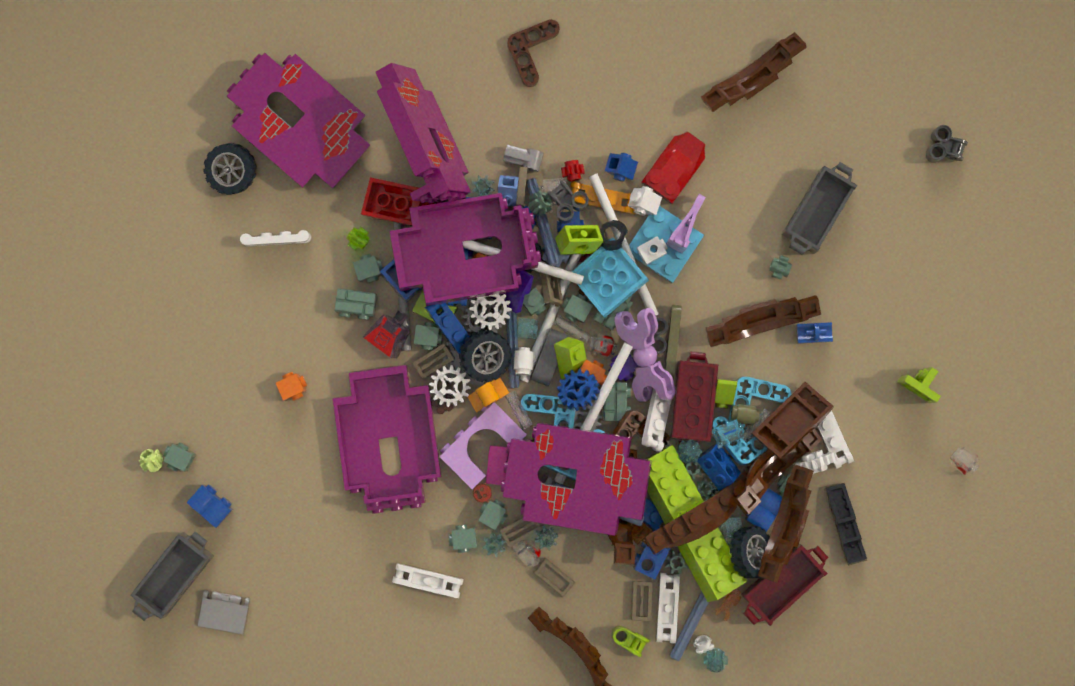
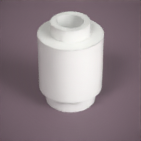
[514,347,534,376]

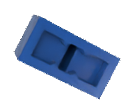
[696,442,741,491]
[634,539,671,579]

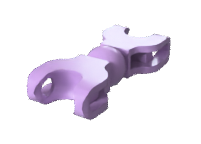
[615,308,675,402]

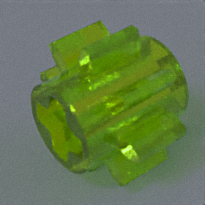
[346,227,370,251]

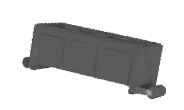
[781,162,857,255]
[130,532,214,621]

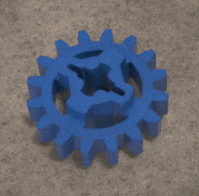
[557,369,600,411]

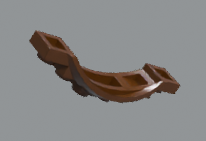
[701,32,807,112]
[705,295,821,347]
[734,429,822,515]
[607,449,637,565]
[758,464,814,583]
[644,479,745,554]
[528,607,612,686]

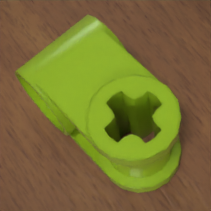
[612,626,650,657]

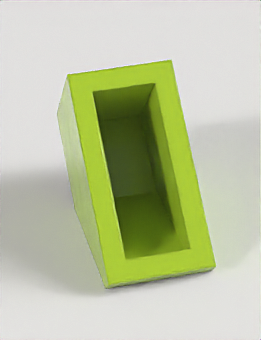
[554,337,587,379]
[715,379,737,409]

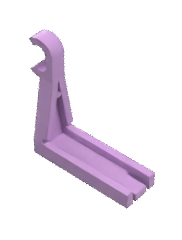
[666,194,706,254]

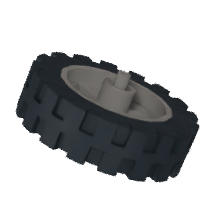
[203,143,257,195]
[459,329,512,382]
[730,526,770,579]

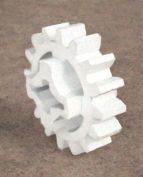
[469,294,512,331]
[429,365,471,407]
[793,450,836,474]

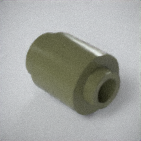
[731,404,760,425]

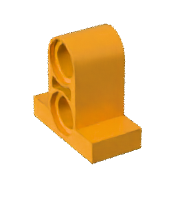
[467,378,509,413]

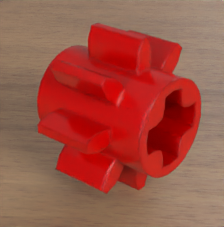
[561,160,585,182]

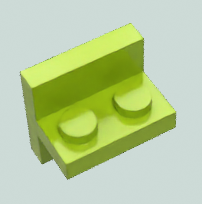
[897,367,941,403]

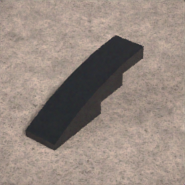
[826,483,867,566]

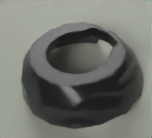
[600,220,628,251]

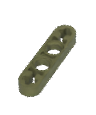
[664,305,682,380]

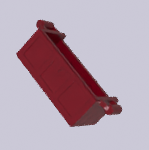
[670,351,719,452]
[741,544,829,626]

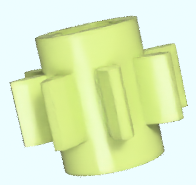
[139,449,164,472]

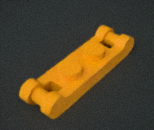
[570,182,635,215]

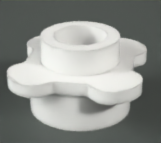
[693,635,714,654]

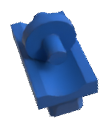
[797,322,833,343]

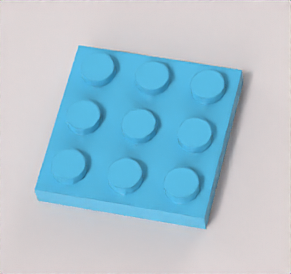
[629,206,704,283]
[572,237,649,317]

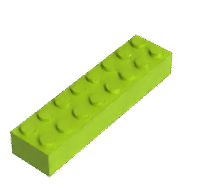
[646,445,747,602]

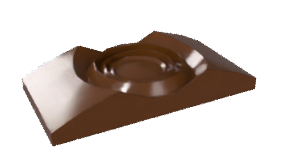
[752,382,834,460]

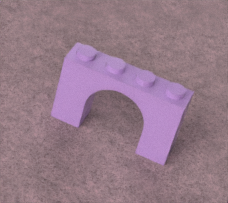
[440,402,527,489]

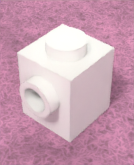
[628,186,662,215]
[636,236,668,266]

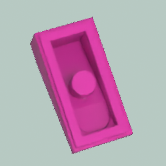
[486,445,508,485]

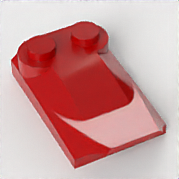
[641,132,705,204]
[361,177,434,226]

